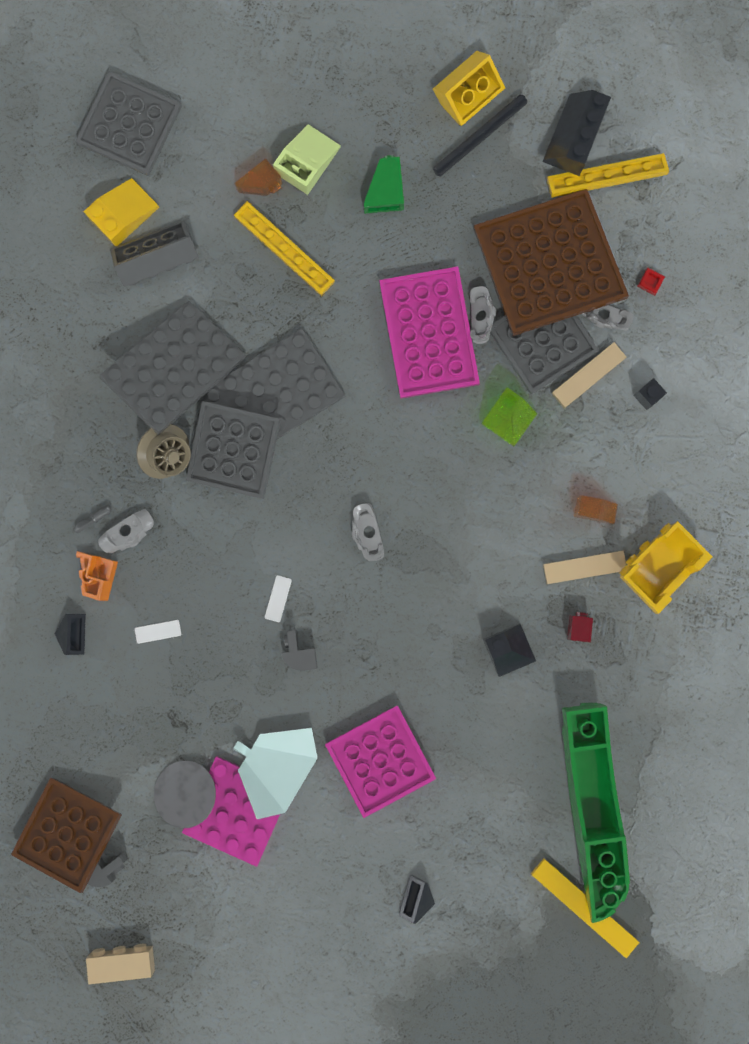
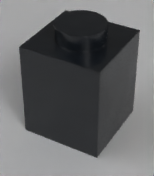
[633,378,667,410]

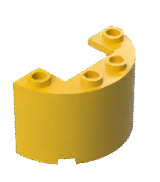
[619,521,713,614]

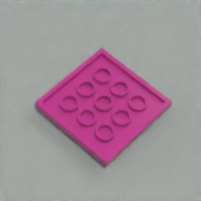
[325,705,436,818]
[182,756,280,867]

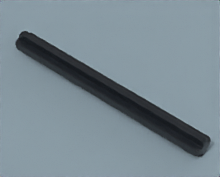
[433,94,528,177]

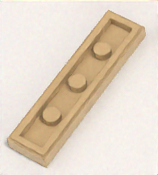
[551,342,627,409]
[543,550,626,584]

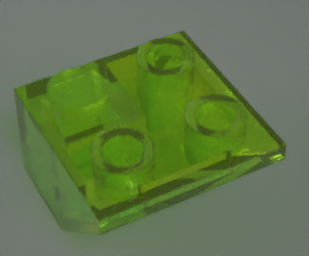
[481,387,537,447]

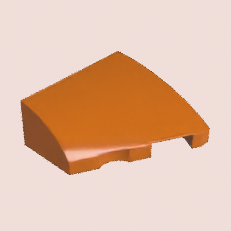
[76,551,118,601]

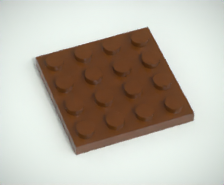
[11,778,122,893]

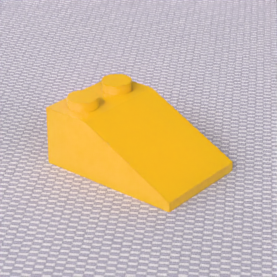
[83,178,159,247]

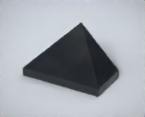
[54,614,86,655]
[399,875,435,924]

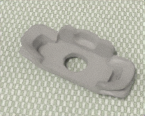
[470,286,496,344]
[582,305,633,331]
[351,503,384,561]
[98,509,154,553]

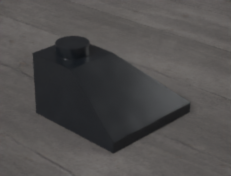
[483,624,536,677]

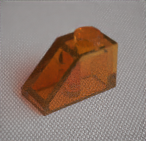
[235,158,282,196]
[574,495,618,524]

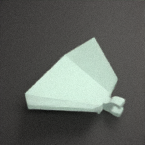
[233,728,317,819]

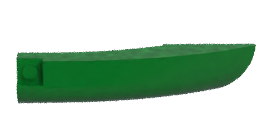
[562,702,630,923]

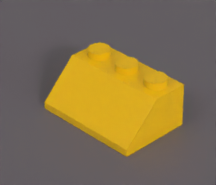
[433,51,505,126]

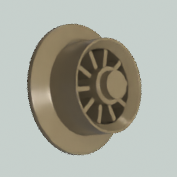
[136,424,191,479]

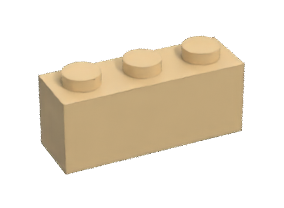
[86,944,155,984]

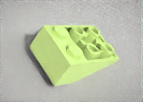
[273,124,341,195]

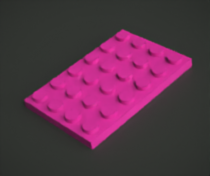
[379,266,480,399]

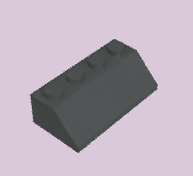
[110,220,199,287]

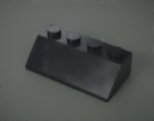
[543,90,611,176]

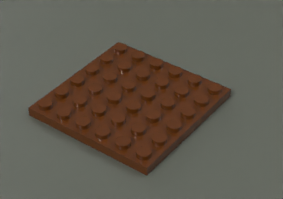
[473,189,629,336]

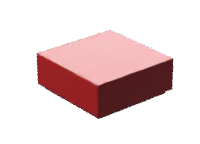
[637,268,665,296]

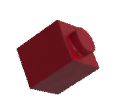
[567,612,593,643]

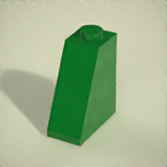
[364,155,404,214]

